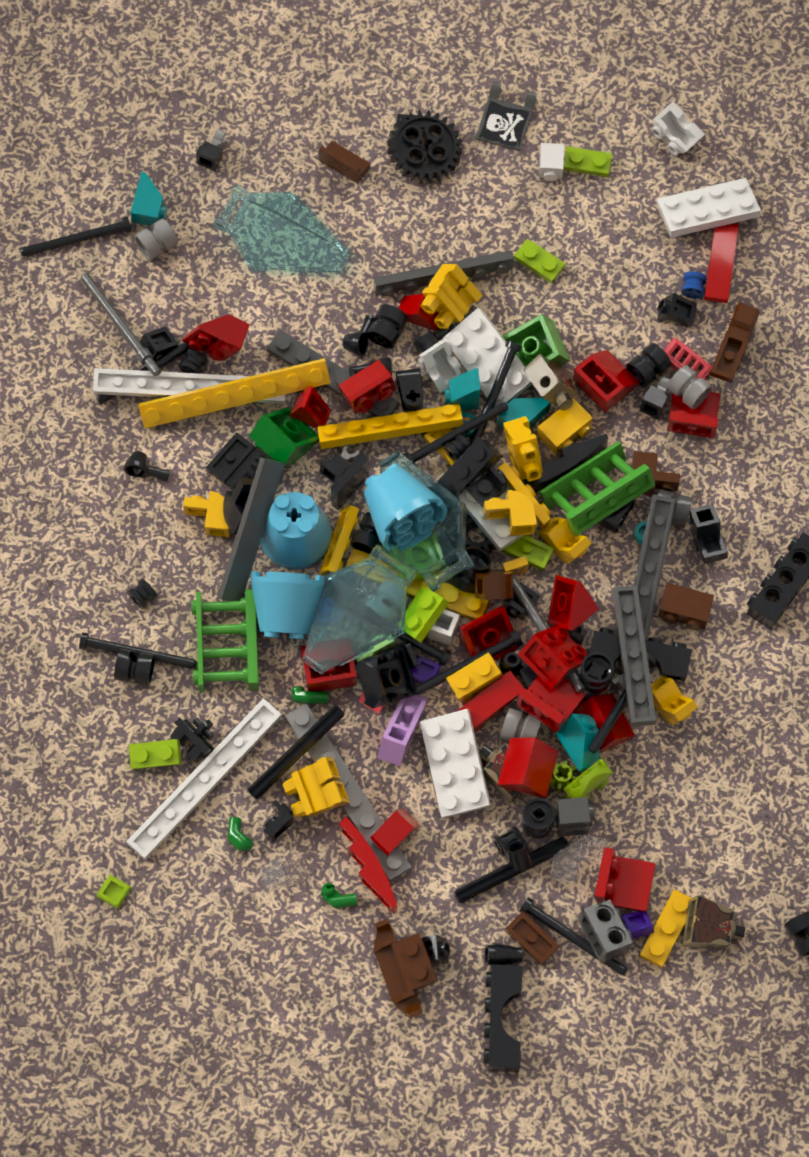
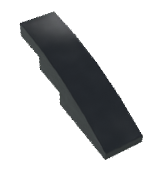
[522,434,608,493]

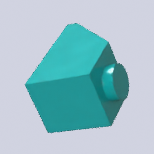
[130,172,167,226]
[444,368,480,410]
[497,398,551,429]
[555,714,600,772]

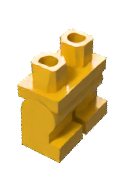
[421,264,483,329]
[503,416,543,481]
[282,756,350,817]

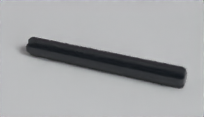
[248,705,345,799]
[454,837,569,903]

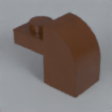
[631,451,680,497]
[475,570,514,600]

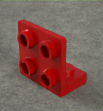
[667,392,721,439]
[518,625,587,689]
[517,676,585,733]
[594,847,656,912]

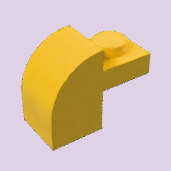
[482,490,537,536]
[183,491,231,538]
[538,517,592,564]
[651,676,698,725]

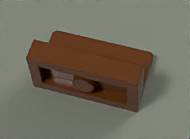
[319,141,371,184]

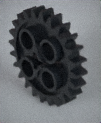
[387,110,463,184]

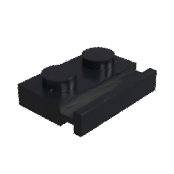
[206,432,264,491]

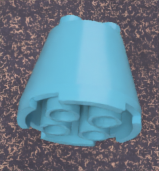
[364,463,447,551]
[260,492,332,570]
[251,571,325,640]

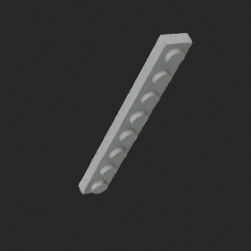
[285,704,411,882]

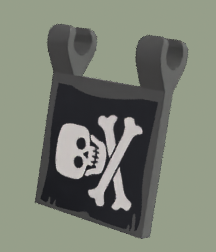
[476,82,537,151]

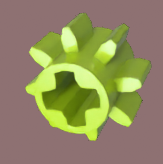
[549,760,577,793]

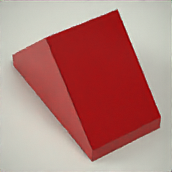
[399,294,440,331]
[290,386,332,429]
[370,808,420,855]

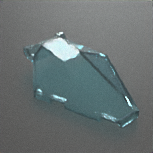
[213,185,351,274]
[379,452,474,592]
[303,544,418,674]

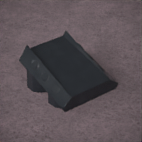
[355,647,415,709]

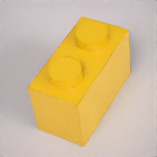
[537,398,593,455]
[446,652,503,704]

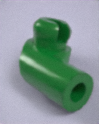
[291,686,329,704]
[228,817,253,851]
[321,883,357,909]

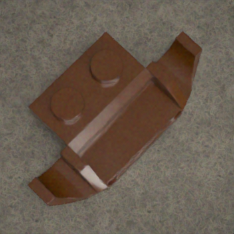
[374,919,438,1018]

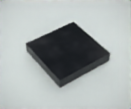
[331,454,369,510]

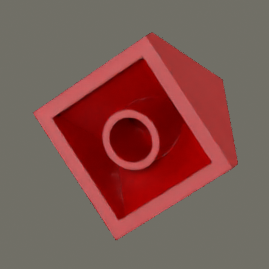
[547,574,599,631]
[459,605,520,660]
[571,693,636,754]
[497,737,559,799]

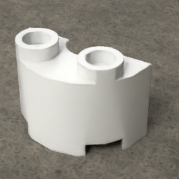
[651,102,705,156]
[418,338,461,393]

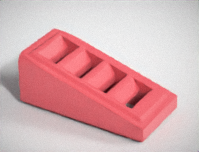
[664,337,712,380]

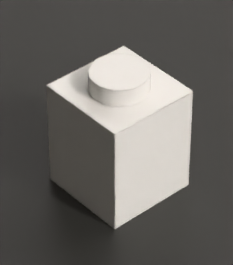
[539,143,564,181]
[427,610,460,646]

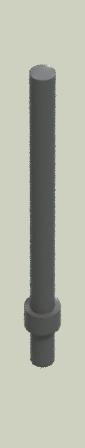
[81,273,161,376]
[513,573,586,693]

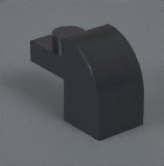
[223,478,254,535]
[690,504,728,564]

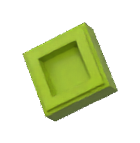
[96,874,132,909]

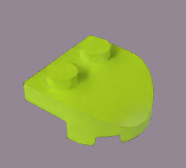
[398,588,450,643]
[563,758,614,799]

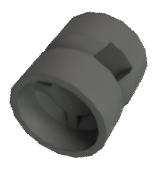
[658,489,693,528]

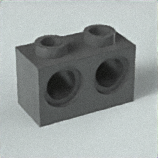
[555,797,594,837]
[578,899,633,963]

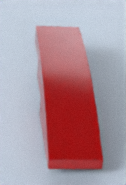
[704,222,739,303]
[458,671,524,733]
[339,817,397,914]

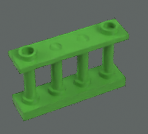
[540,441,655,536]
[191,589,259,692]

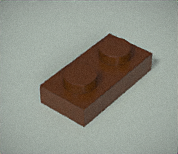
[505,911,559,966]

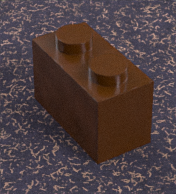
[658,583,714,630]

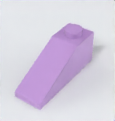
[377,695,428,766]

